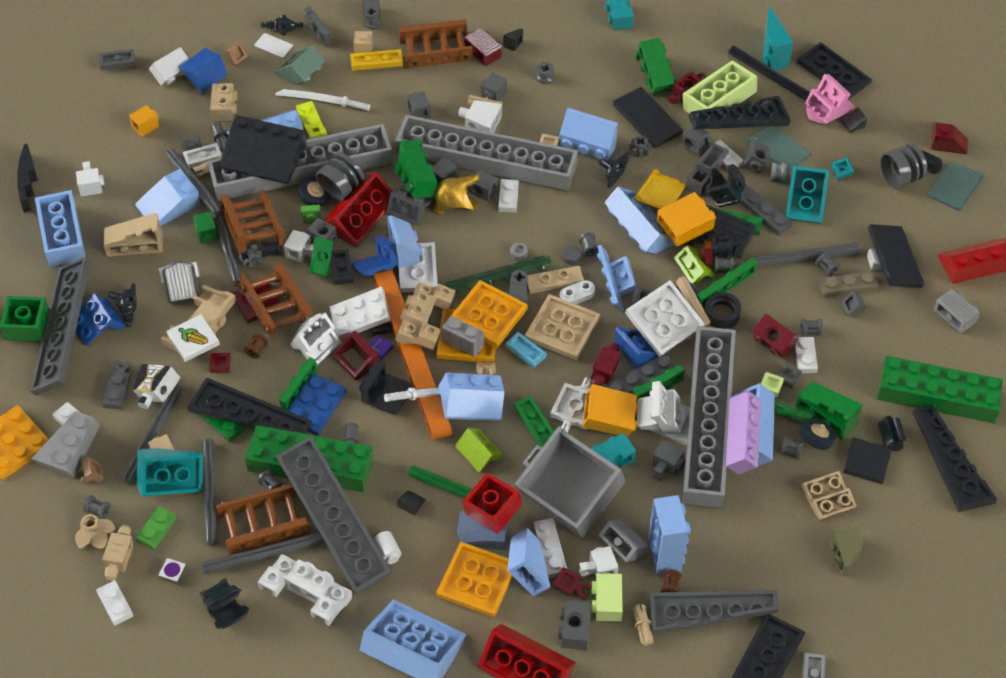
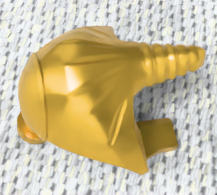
[434,175,480,215]

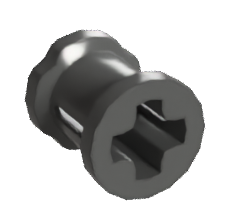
[181,135,202,152]
[579,232,599,257]
[815,252,840,277]
[714,256,734,273]
[801,319,823,335]
[780,436,805,459]
[257,469,283,491]
[83,495,111,519]

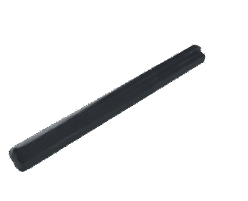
[728,45,810,101]

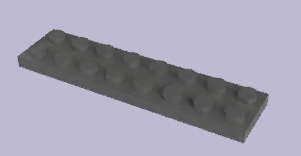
[30,256,91,395]
[276,436,392,595]

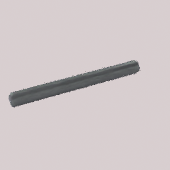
[165,148,223,217]
[211,199,241,286]
[754,243,862,267]
[123,385,181,485]
[203,438,217,546]
[202,532,324,574]

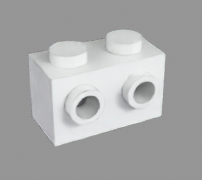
[149,47,189,86]

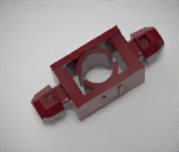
[669,71,707,104]
[591,342,621,386]

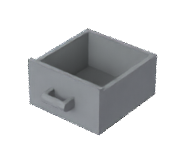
[514,426,626,539]

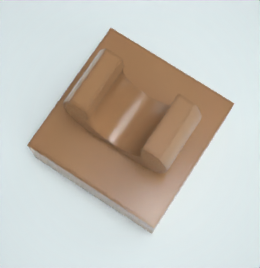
[225,41,248,66]
[78,457,104,483]

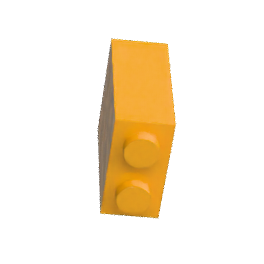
[657,192,716,247]
[582,384,639,438]

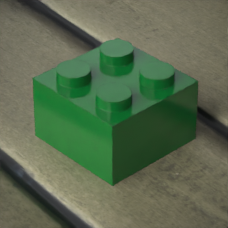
[0,296,49,342]

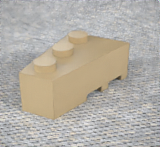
[104,212,163,257]

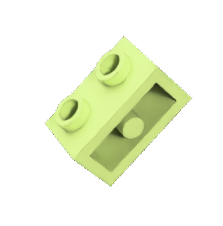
[592,573,623,621]

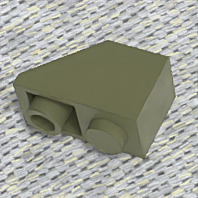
[829,527,864,576]

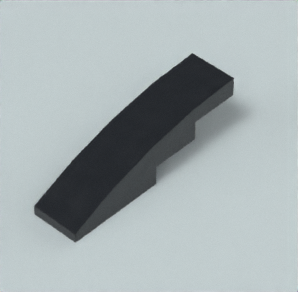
[17,143,38,213]

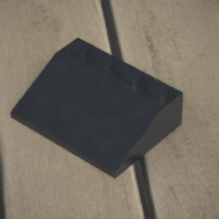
[219,115,307,184]

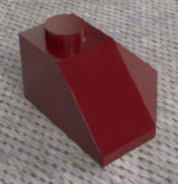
[931,122,968,155]

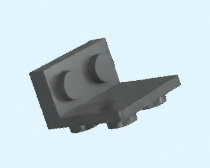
[386,185,435,225]

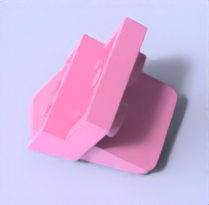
[805,74,854,124]

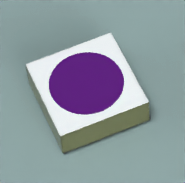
[158,558,187,585]

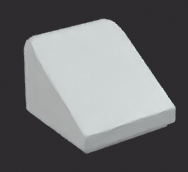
[867,249,883,271]

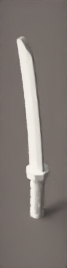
[275,89,371,111]
[384,388,440,402]

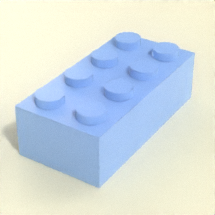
[35,190,86,267]
[648,495,691,576]

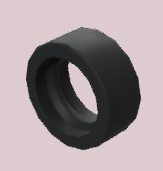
[705,292,741,329]

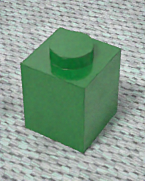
[193,211,218,244]

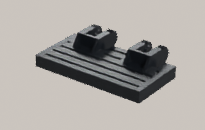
[689,204,757,259]

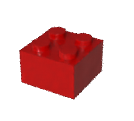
[462,472,523,534]

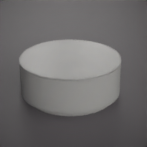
[510,243,528,261]

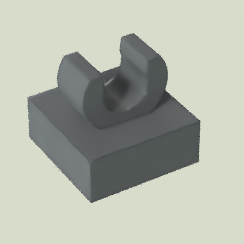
[841,290,867,317]
[776,363,802,389]

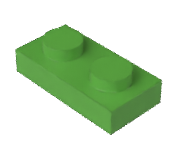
[136,506,177,550]

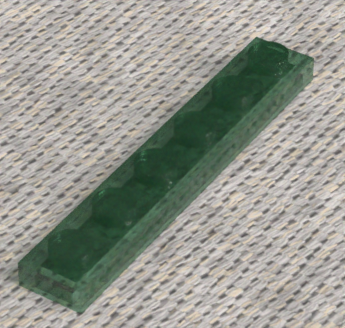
[441,255,552,294]

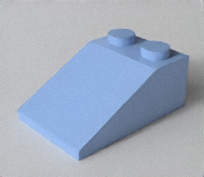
[135,169,201,225]

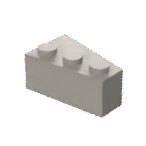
[31,411,100,479]

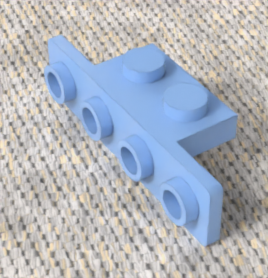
[597,245,637,312]

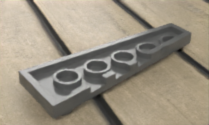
[650,590,778,634]

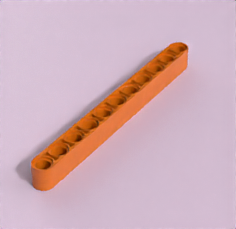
[373,269,452,440]

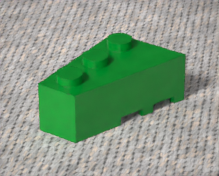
[635,37,676,95]
[395,140,437,198]
[795,381,863,440]

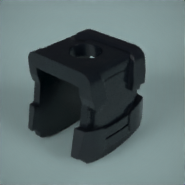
[705,164,746,208]
[199,578,249,629]

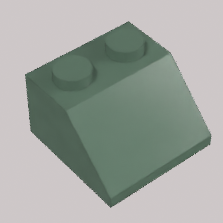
[275,45,325,85]

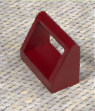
[332,331,379,381]

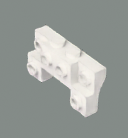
[258,554,353,626]

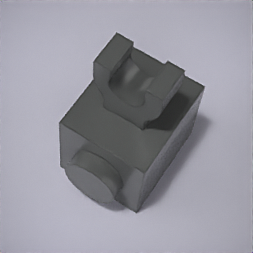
[652,440,685,481]

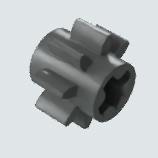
[629,136,651,158]
[239,244,262,267]

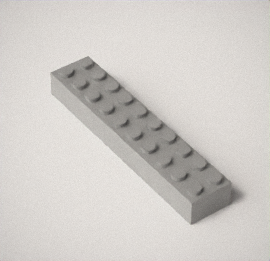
[395,115,578,191]
[208,124,393,201]
[682,326,736,508]

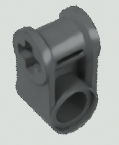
[362,0,380,29]
[508,270,528,304]

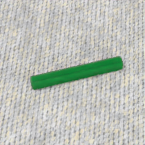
[409,465,472,499]

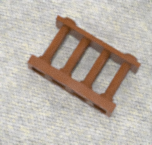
[399,19,473,69]
[221,189,285,252]
[238,262,314,340]
[216,484,309,555]

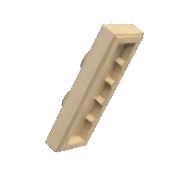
[527,266,584,294]

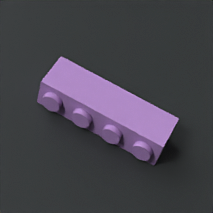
[726,391,761,475]

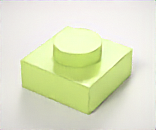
[761,372,784,397]

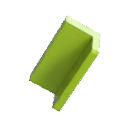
[674,245,716,286]
[455,428,503,472]

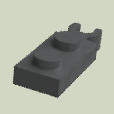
[304,7,332,47]
[102,361,131,410]

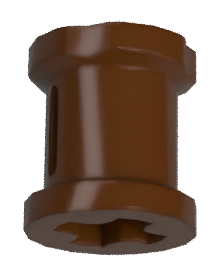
[244,333,268,359]
[661,569,681,592]

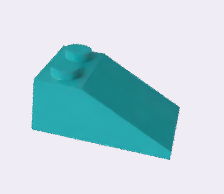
[762,8,793,70]
[786,165,830,224]
[137,448,203,496]

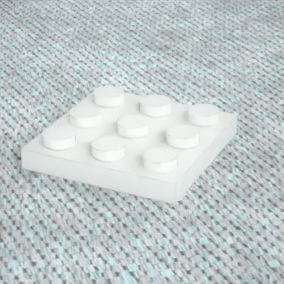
[625,280,705,357]

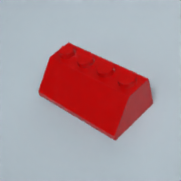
[324,171,393,247]
[938,238,1006,284]
[477,624,576,678]

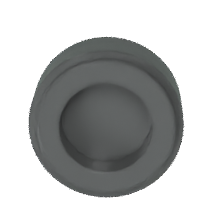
[563,246,581,265]

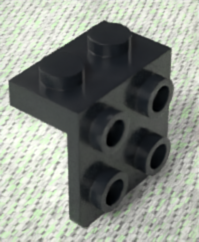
[359,359,413,415]

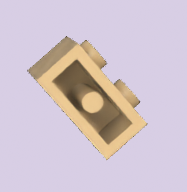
[210,83,238,122]

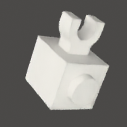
[76,161,105,197]
[284,230,313,263]
[579,546,618,578]

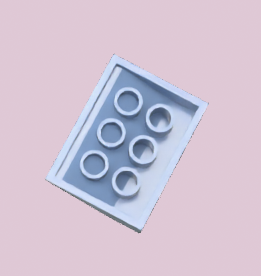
[359,599,467,678]

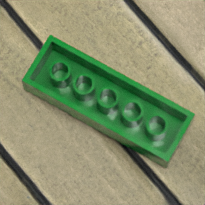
[877,355,1003,424]
[245,425,374,493]

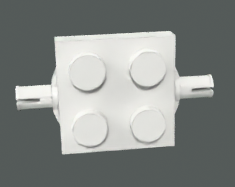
[550,377,592,433]

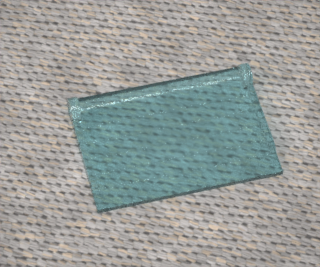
[748,126,811,172]
[927,161,985,211]

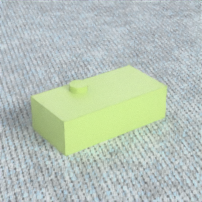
[683,60,757,114]

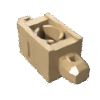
[102,525,133,581]

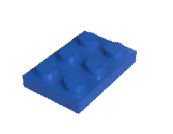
[288,373,347,436]

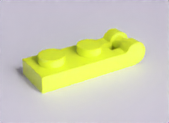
[296,101,327,139]

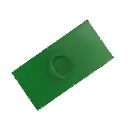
[309,237,333,278]

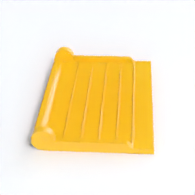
[635,169,686,209]

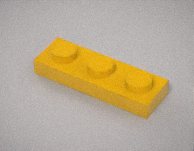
[350,49,403,71]

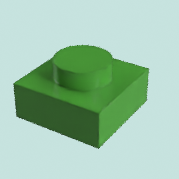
[301,205,321,223]

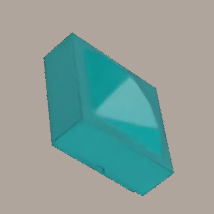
[831,157,854,180]

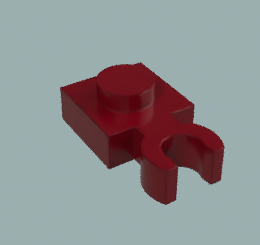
[553,567,592,600]

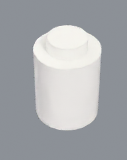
[373,531,402,564]

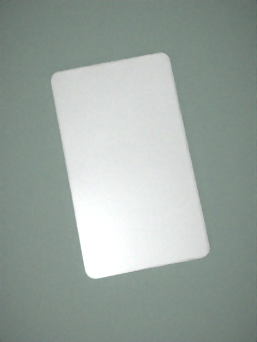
[254,33,293,57]

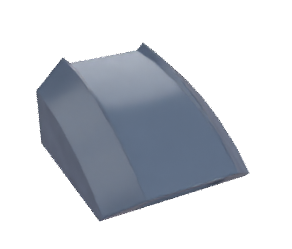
[457,510,507,550]

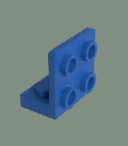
[352,235,399,276]
[76,293,125,346]

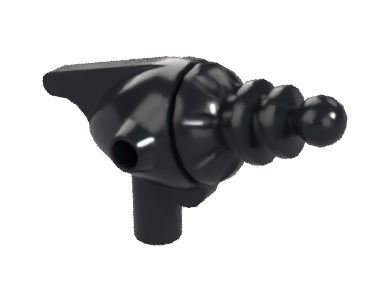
[260,15,303,36]
[598,152,630,188]
[108,283,137,327]

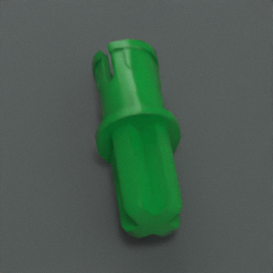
[774,401,813,423]

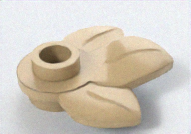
[75,514,116,550]

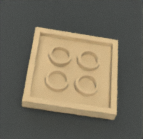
[525,294,601,361]

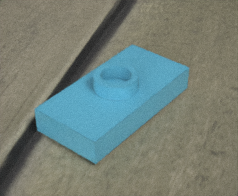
[505,332,547,369]

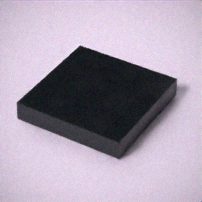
[843,437,892,484]

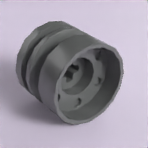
[880,143,927,188]
[315,152,365,201]

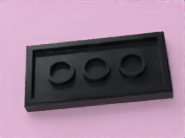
[797,42,872,100]
[613,87,683,149]
[868,224,925,288]
[732,614,805,678]

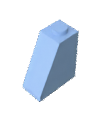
[507,528,550,596]

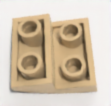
[801,471,857,520]

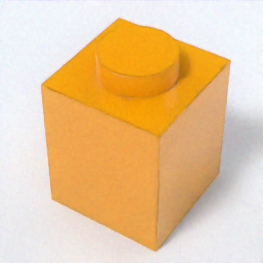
[129,105,159,137]

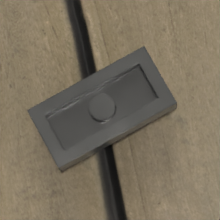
[99,49,136,70]

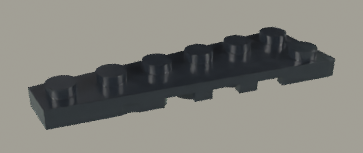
[688,96,791,130]
[187,377,312,434]
[913,405,997,512]

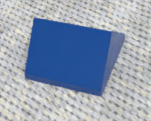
[179,48,227,94]
[614,327,659,369]

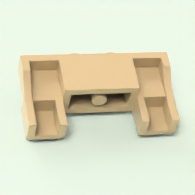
[395,281,455,350]
[161,285,236,353]

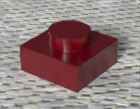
[701,241,713,266]
[209,353,231,373]

